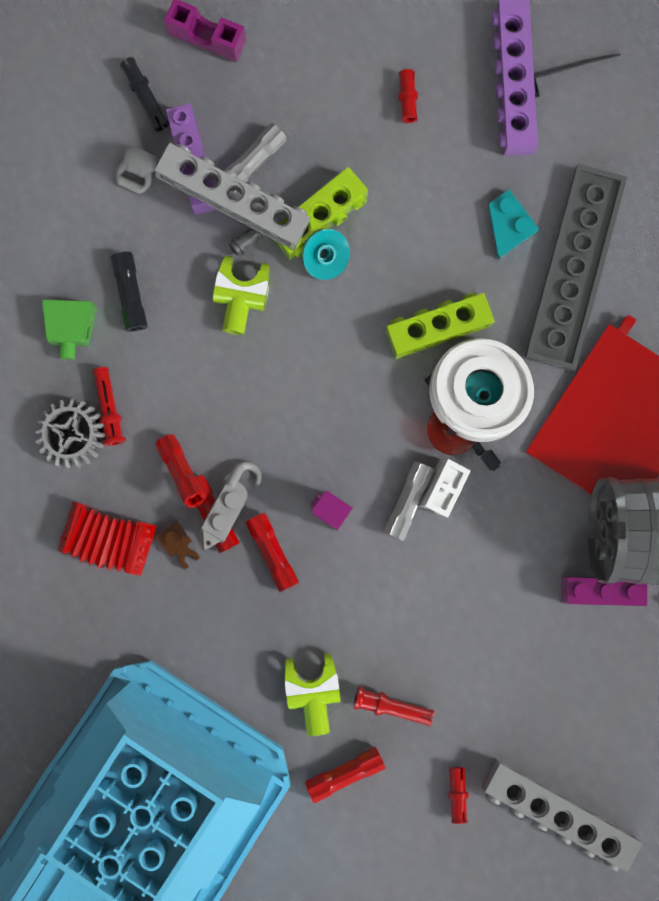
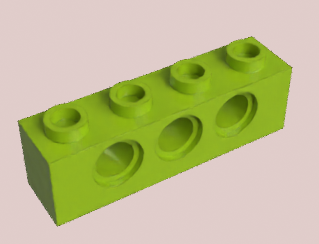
[273,167,368,260]
[386,292,495,359]

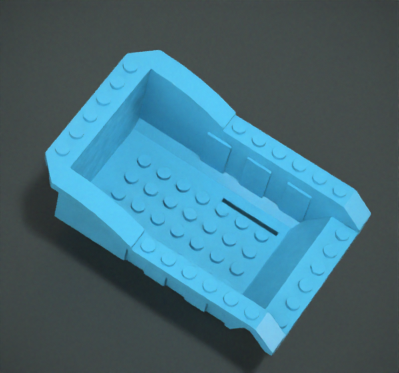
[0,660,291,901]

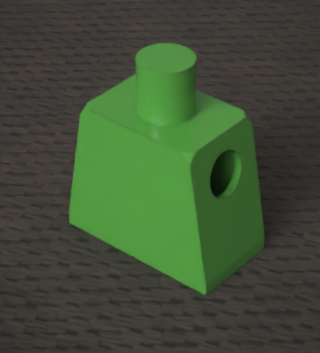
[42,300,97,360]

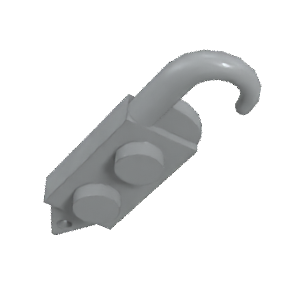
[199,462,262,551]

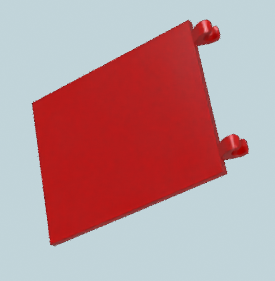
[525,315,659,495]

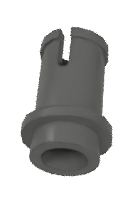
[229,227,262,256]

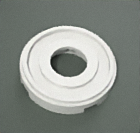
[429,338,534,442]

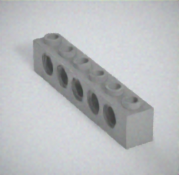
[155,142,310,251]
[482,759,643,872]

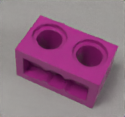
[310,490,353,531]

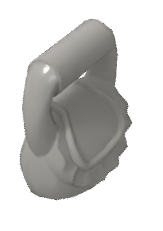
[116,146,158,194]

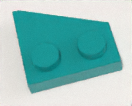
[488,189,539,259]

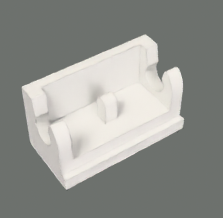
[418,459,470,518]

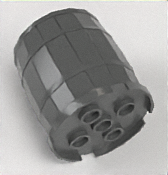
[588,477,659,585]

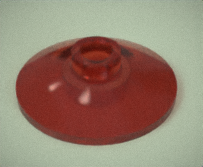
[427,412,476,455]

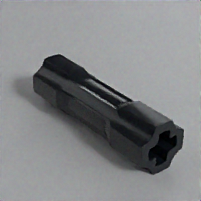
[110,251,148,332]

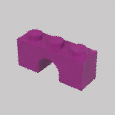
[164,0,246,62]
[561,577,648,606]

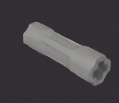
[226,123,287,193]
[383,461,434,541]

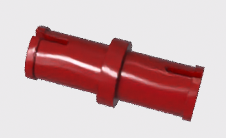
[398,69,418,123]
[448,767,469,824]

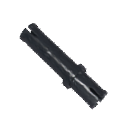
[120,57,169,132]

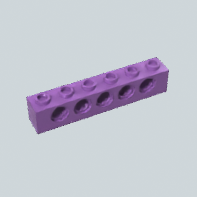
[492,0,538,156]

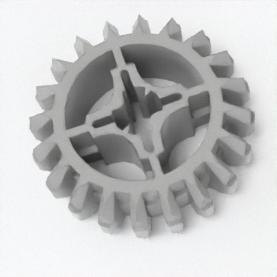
[35,399,105,469]

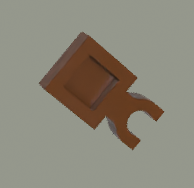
[155,521,201,570]

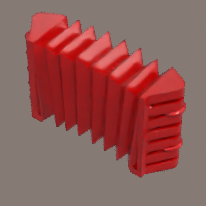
[57,501,157,576]

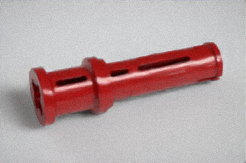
[92,367,126,446]
[353,686,435,727]

